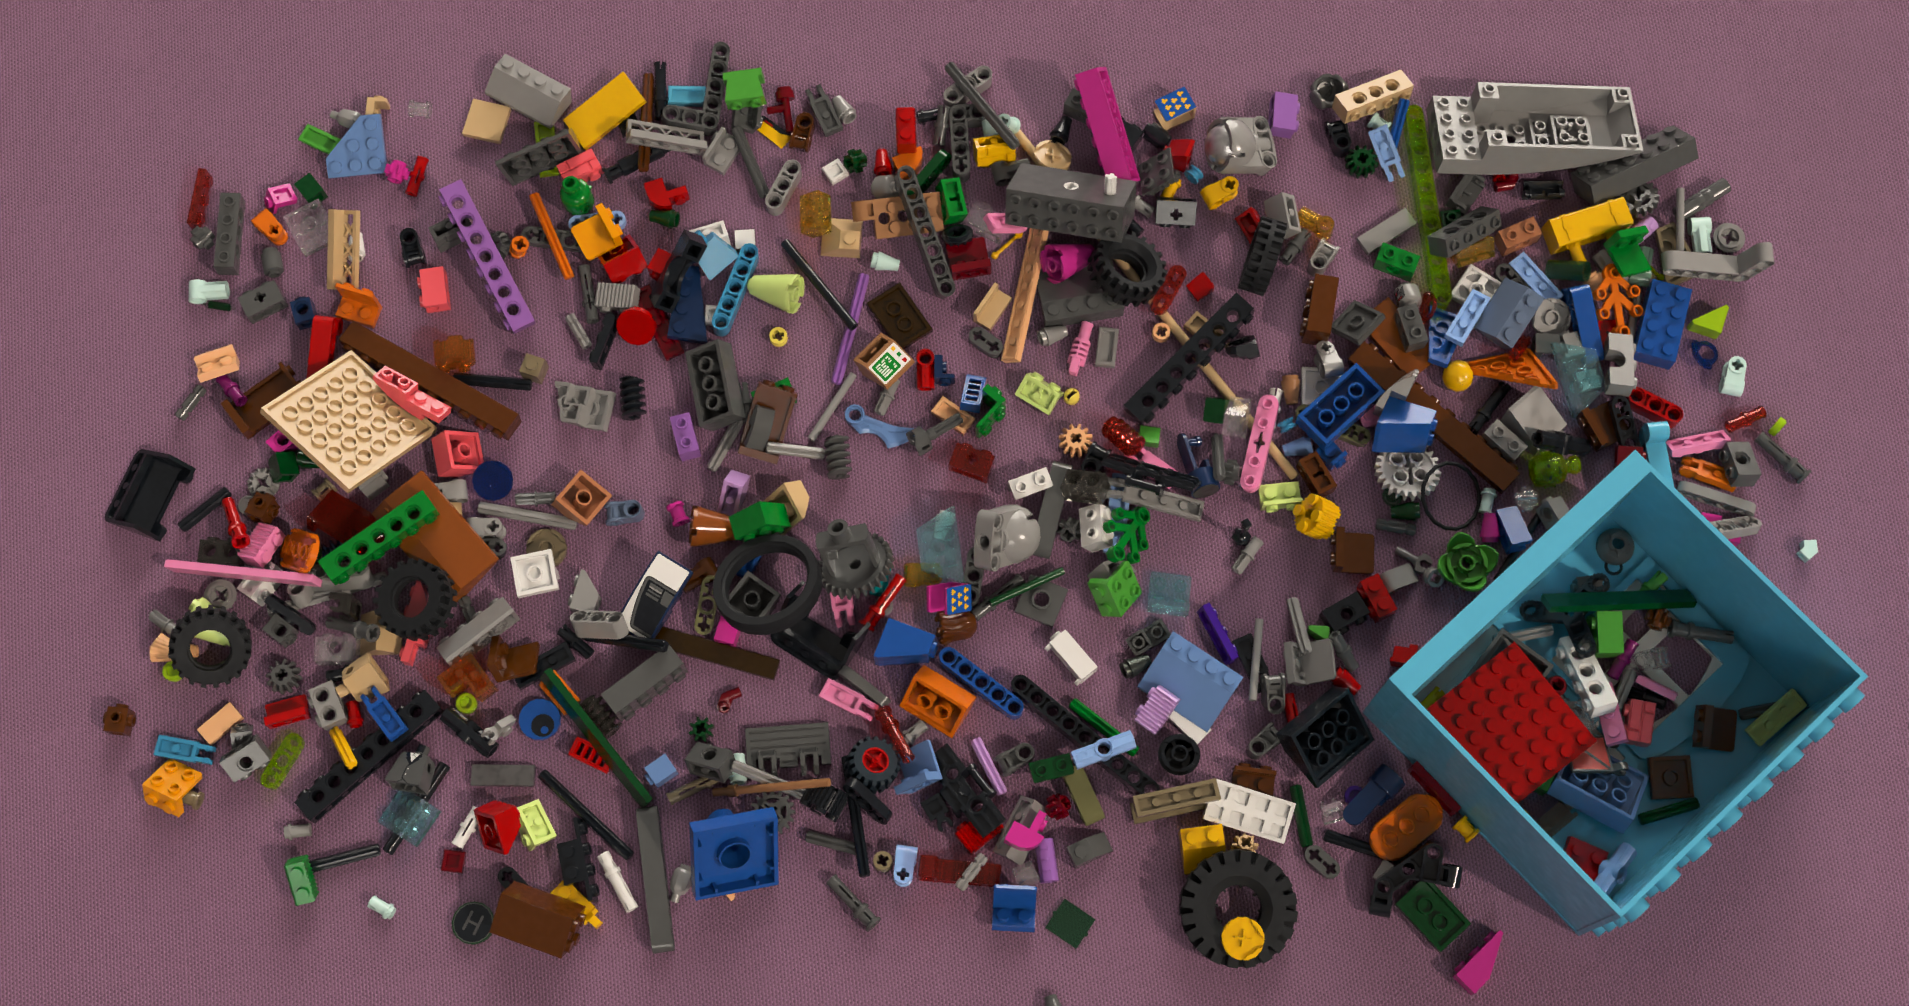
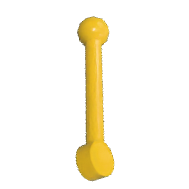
[991,233,1023,259]

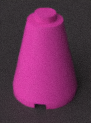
[1040,243,1095,284]

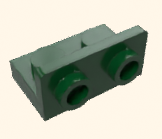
[1028,753,1074,784]

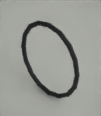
[1421,461,1481,531]

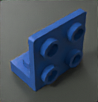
[992,884,1037,932]

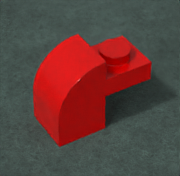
[643,177,690,210]

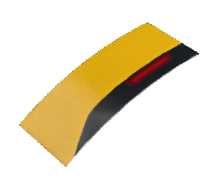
[757,116,790,149]

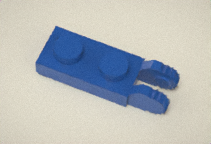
[360,686,408,742]

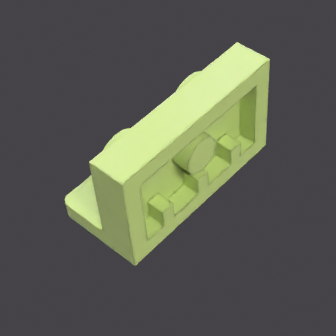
[1015,372,1064,415]
[1258,481,1303,513]
[517,799,557,851]

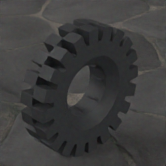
[1179,849,1298,968]

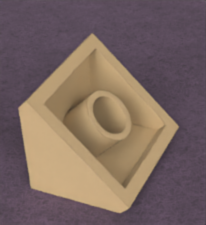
[360,611,403,656]

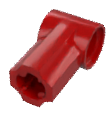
[916,349,935,391]

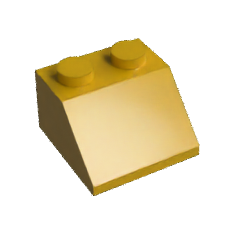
[1178,824,1226,875]

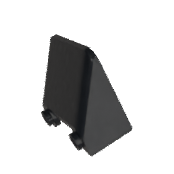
[105,449,196,542]

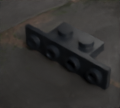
[557,817,600,903]

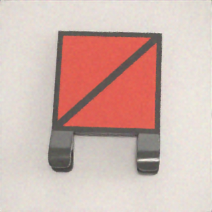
[1569,736,1629,776]

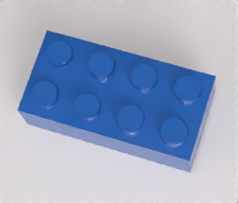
[1634,279,1692,370]
[1295,363,1385,451]

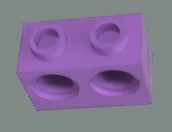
[670,412,701,461]

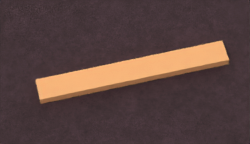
[1001,228,1049,363]

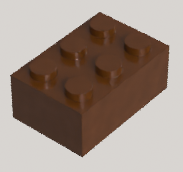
[1299,273,1339,345]

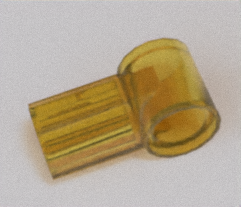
[1298,206,1334,240]

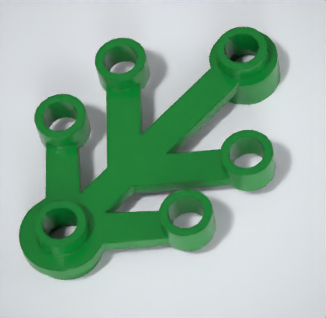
[1103,506,1150,564]

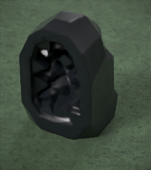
[1225,335,1260,360]

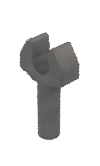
[1394,546,1433,574]

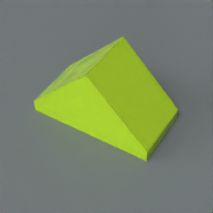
[1687,304,1729,340]

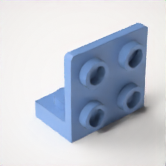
[894,740,943,795]

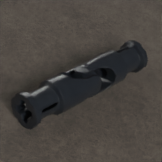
[602,133,673,184]

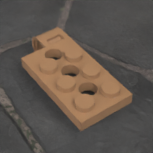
[851,191,944,239]

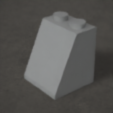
[1500,386,1567,456]

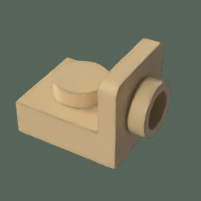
[365,96,390,115]

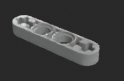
[1677,481,1757,516]
[1710,516,1762,539]

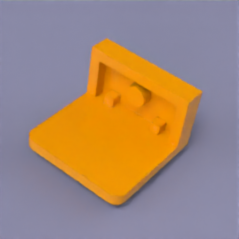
[571,203,623,261]
[142,759,202,817]

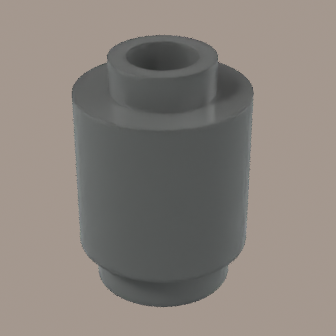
[261,247,284,278]

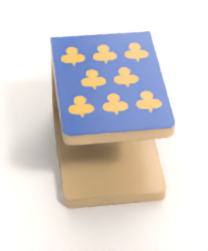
[1153,86,1197,131]

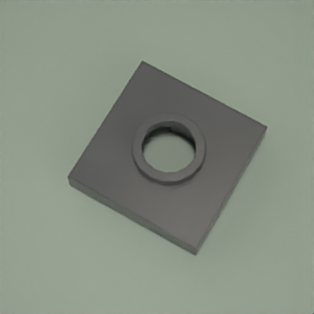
[1015,574,1068,628]

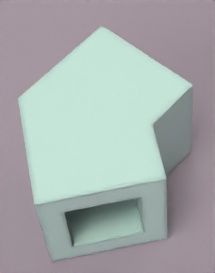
[1796,540,1818,563]

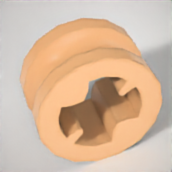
[1152,323,1170,343]

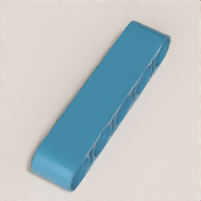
[712,243,759,337]

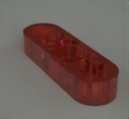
[1150,265,1187,315]

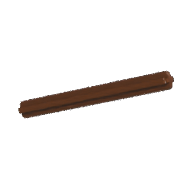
[637,73,654,172]

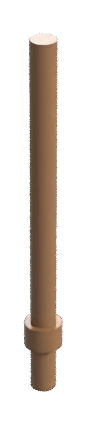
[712,778,831,797]

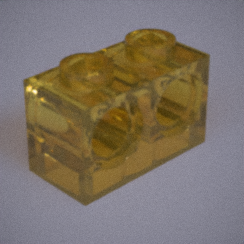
[799,190,832,238]

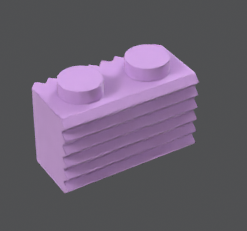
[1134,685,1181,735]

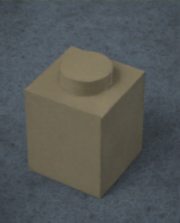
[519,353,549,385]

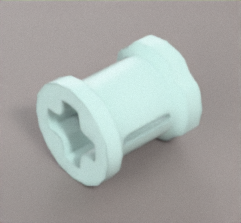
[1367,112,1393,130]

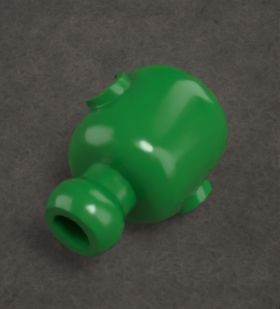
[560,176,594,216]

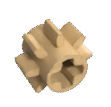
[1231,832,1259,853]

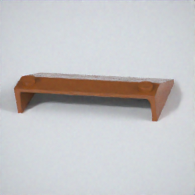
[372,471,499,602]

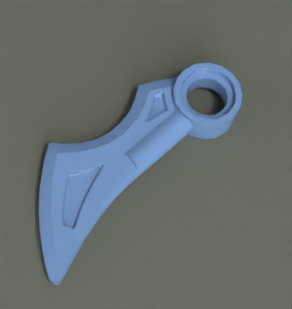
[845,404,915,449]

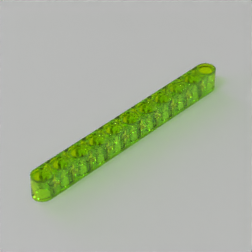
[1403,105,1452,310]

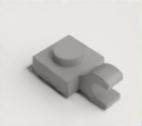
[481,714,516,745]

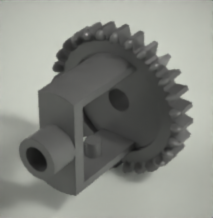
[816,519,894,600]

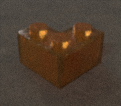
[437,653,498,702]

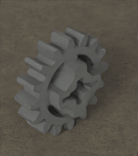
[1615,183,1660,218]
[751,791,796,835]

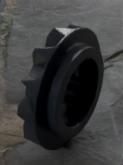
[942,224,974,247]

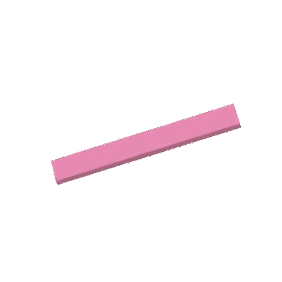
[164,559,323,587]

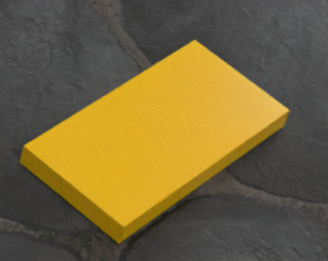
[563,71,647,150]

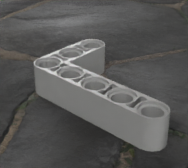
[1661,242,1775,282]

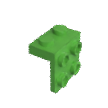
[1087,561,1141,617]

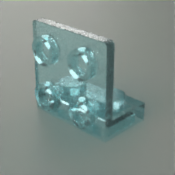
[1146,572,1192,617]
[378,791,441,847]

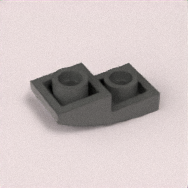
[743,405,775,451]
[1125,618,1171,657]

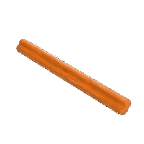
[529,192,574,280]

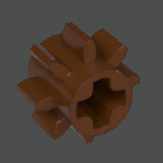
[1644,609,1672,631]

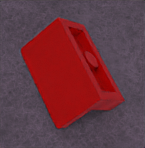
[264,694,311,729]

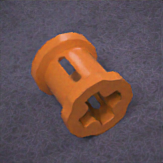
[509,236,529,259]

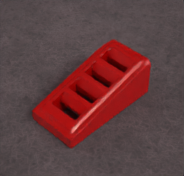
[568,736,610,774]

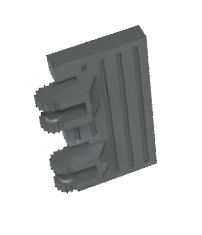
[745,722,831,777]

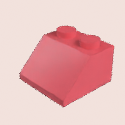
[431,430,485,478]

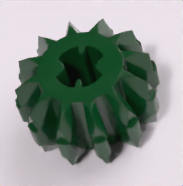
[1345,145,1378,179]

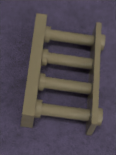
[1130,778,1221,825]

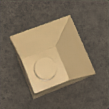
[820,218,863,258]
[763,480,810,535]

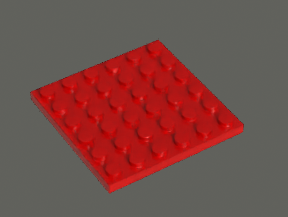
[1426,641,1597,803]

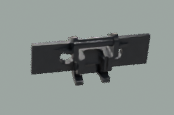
[1100,453,1202,496]
[935,743,1006,838]

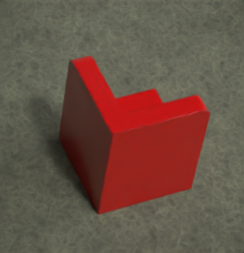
[1390,644,1419,668]

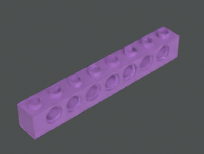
[438,179,535,334]

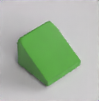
[1138,425,1161,448]
[1307,625,1330,640]

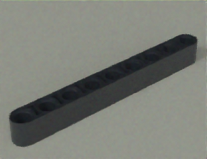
[1011,675,1160,795]

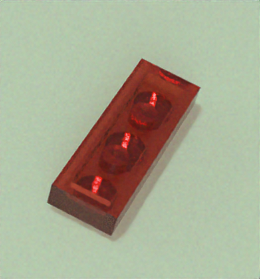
[187,168,213,230]

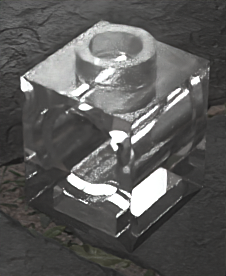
[1011,860,1040,886]

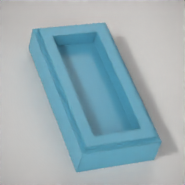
[667,86,706,107]

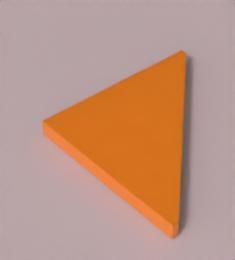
[1467,348,1558,389]

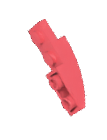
[373,366,451,423]
[399,581,430,667]

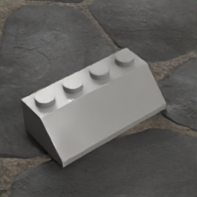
[485,54,572,129]
[436,596,520,670]

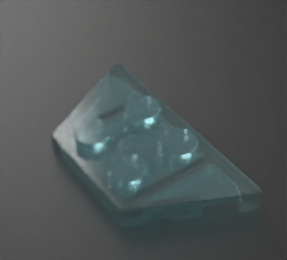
[1550,342,1605,418]
[916,506,965,583]

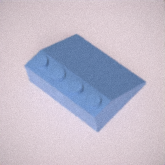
[1137,631,1243,732]
[1547,755,1649,834]

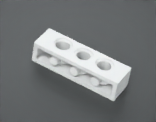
[1556,636,1618,718]

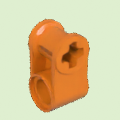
[251,208,288,246]

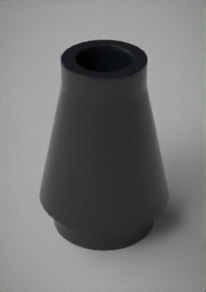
[1050,116,1072,145]

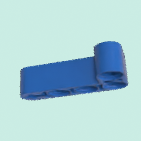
[1560,284,1604,365]

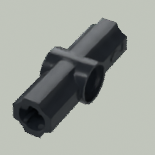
[1531,429,1591,457]
[440,706,499,758]

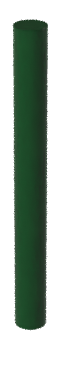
[988,567,1065,607]

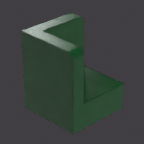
[294,173,328,208]
[1203,397,1231,424]
[268,452,300,483]

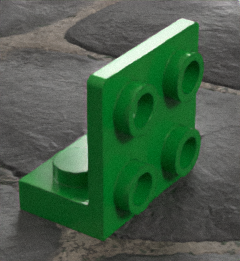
[1603,225,1652,277]

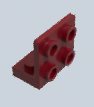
[946,237,991,281]

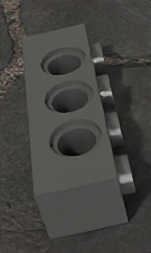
[214,193,245,275]
[1427,206,1502,258]

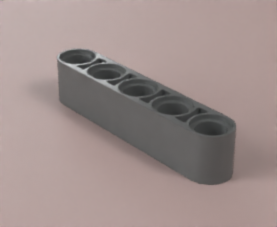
[1033,461,1073,559]

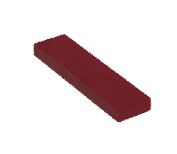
[638,284,685,361]

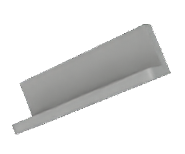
[993,795,1048,866]

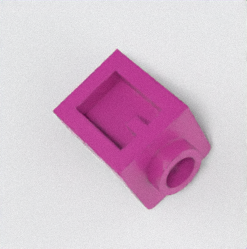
[264,183,298,214]

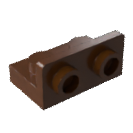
[1231,763,1277,796]

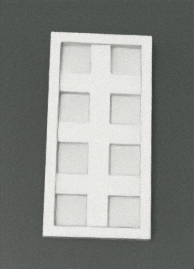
[1202,779,1296,844]

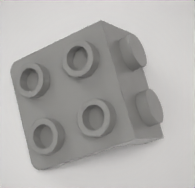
[1283,638,1336,687]

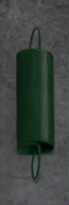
[203,301,236,311]

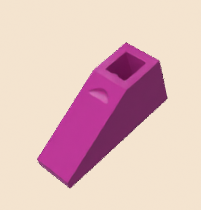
[1452,930,1503,995]

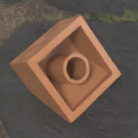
[551,470,612,526]

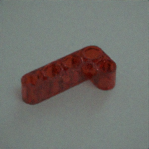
[917,855,1002,887]

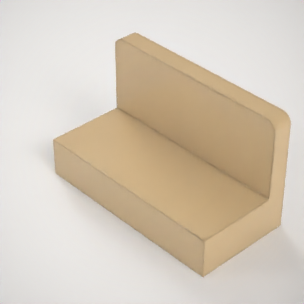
[973,283,1012,331]

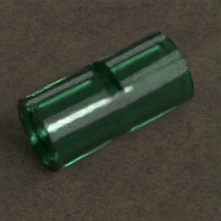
[1545,259,1591,282]

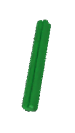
[1069,698,1139,756]

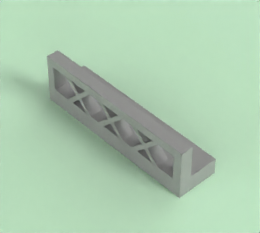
[625,119,707,156]

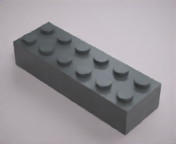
[1571,125,1699,205]

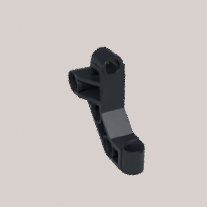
[1369,839,1463,918]

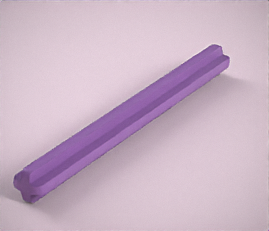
[831,273,869,385]

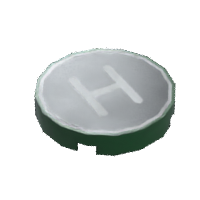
[452,901,494,945]

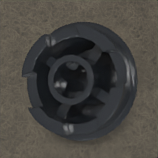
[1158,734,1200,775]

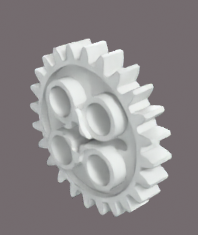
[1374,446,1441,501]

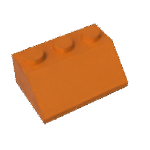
[899,665,976,738]

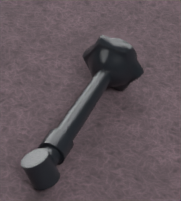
[1231,518,1252,546]

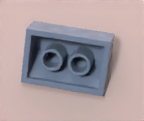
[1473,278,1545,350]

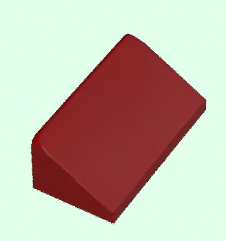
[1235,207,1261,244]

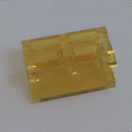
[1450,235,1495,268]

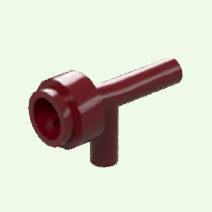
[767,86,795,133]

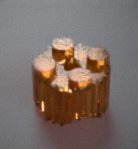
[433,335,476,373]

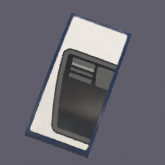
[621,551,693,639]

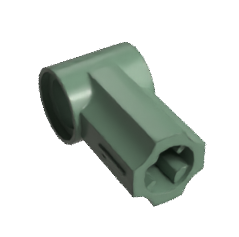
[1628,246,1654,288]

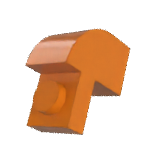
[892,146,923,180]

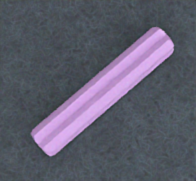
[971,737,1007,796]

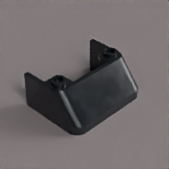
[770,580,871,680]

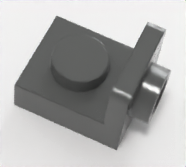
[230,723,254,749]

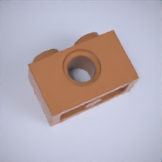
[1494,216,1543,257]

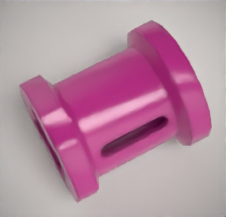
[666,501,690,527]

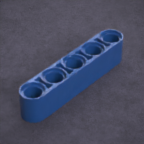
[939,647,1024,720]

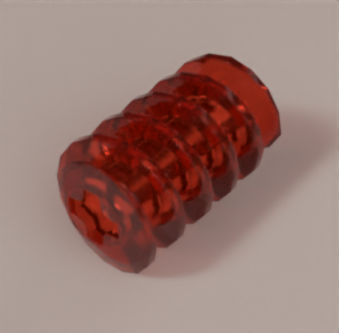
[1101,416,1145,456]

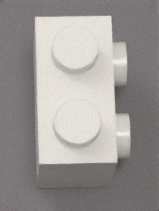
[1079,503,1114,553]

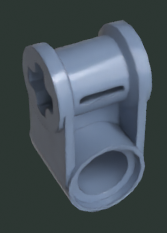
[604,500,645,526]

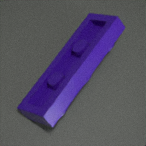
[1197,603,1239,666]

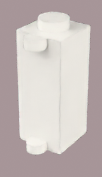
[1044,629,1098,686]

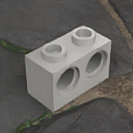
[308,680,349,731]

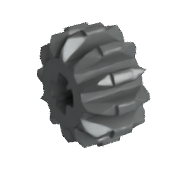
[266,659,303,695]

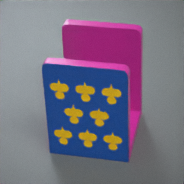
[926,582,972,615]

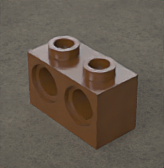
[1296,451,1337,498]

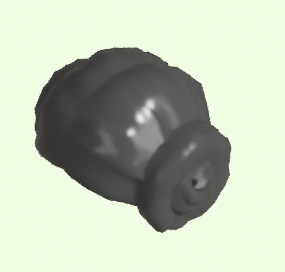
[1309,74,1349,110]

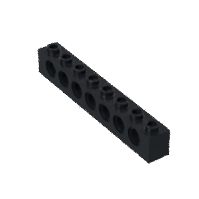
[1124,292,1254,425]
[294,690,444,823]

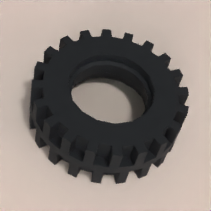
[1238,216,1287,296]
[1087,232,1167,307]
[373,558,457,641]
[168,605,252,688]

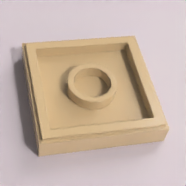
[462,99,512,144]

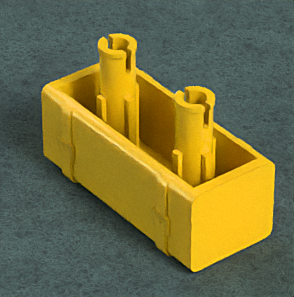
[1541,197,1634,266]

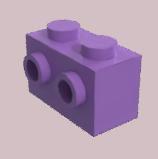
[1268,91,1300,139]

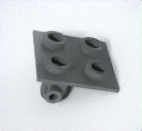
[1139,147,1181,196]

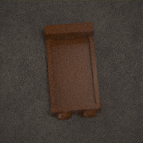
[220,362,301,440]
[737,379,798,465]

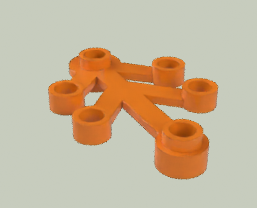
[1592,263,1644,335]

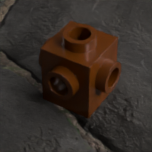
[244,492,280,524]
[103,704,136,737]

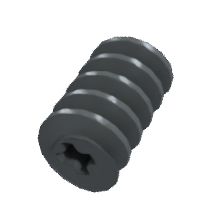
[824,435,852,480]

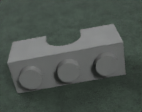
[1604,333,1637,397]

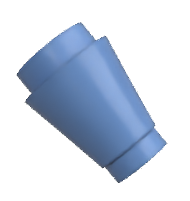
[1282,436,1313,457]

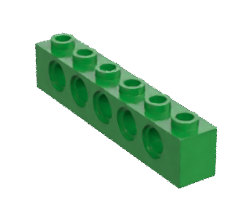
[318,490,440,585]

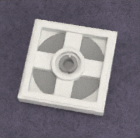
[1449,264,1501,305]

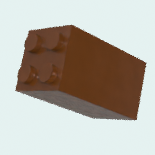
[490,881,586,959]

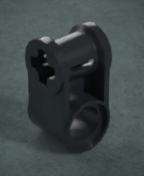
[1324,119,1352,158]
[400,228,427,268]
[1080,441,1112,477]

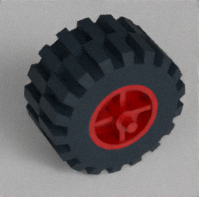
[844,736,901,795]

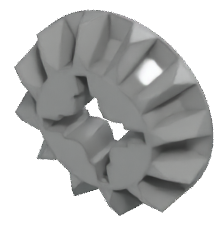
[1712,223,1745,254]
[247,467,280,496]
[204,579,238,610]

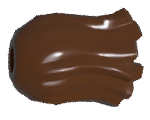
[934,611,977,647]

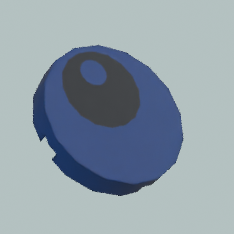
[519,699,561,741]

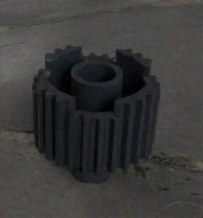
[799,777,849,823]

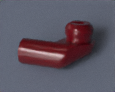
[1493,174,1519,193]
[717,687,742,714]

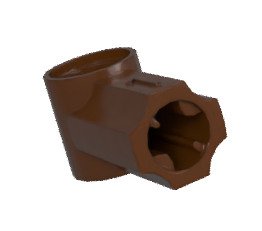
[683,557,718,594]

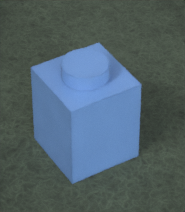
[644,754,679,788]

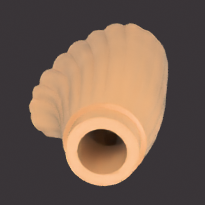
[149,633,199,662]

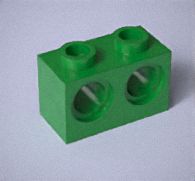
[935,177,968,225]

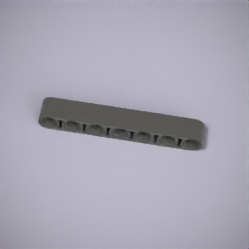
[894,165,955,299]
[636,806,675,954]

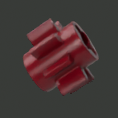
[1045,793,1071,821]

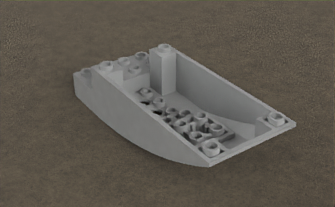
[1426,82,1644,175]

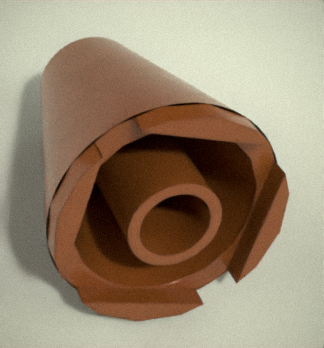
[689,506,735,547]

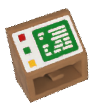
[853,333,915,390]

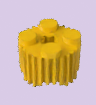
[1293,493,1341,540]

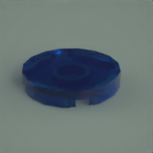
[472,461,513,501]

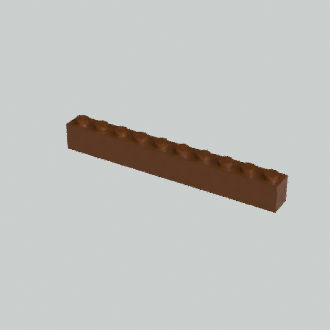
[339,321,522,441]
[1348,341,1520,494]

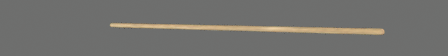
[1008,114,1299,481]

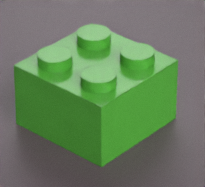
[1586,611,1624,658]

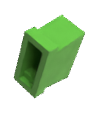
[723,68,767,110]

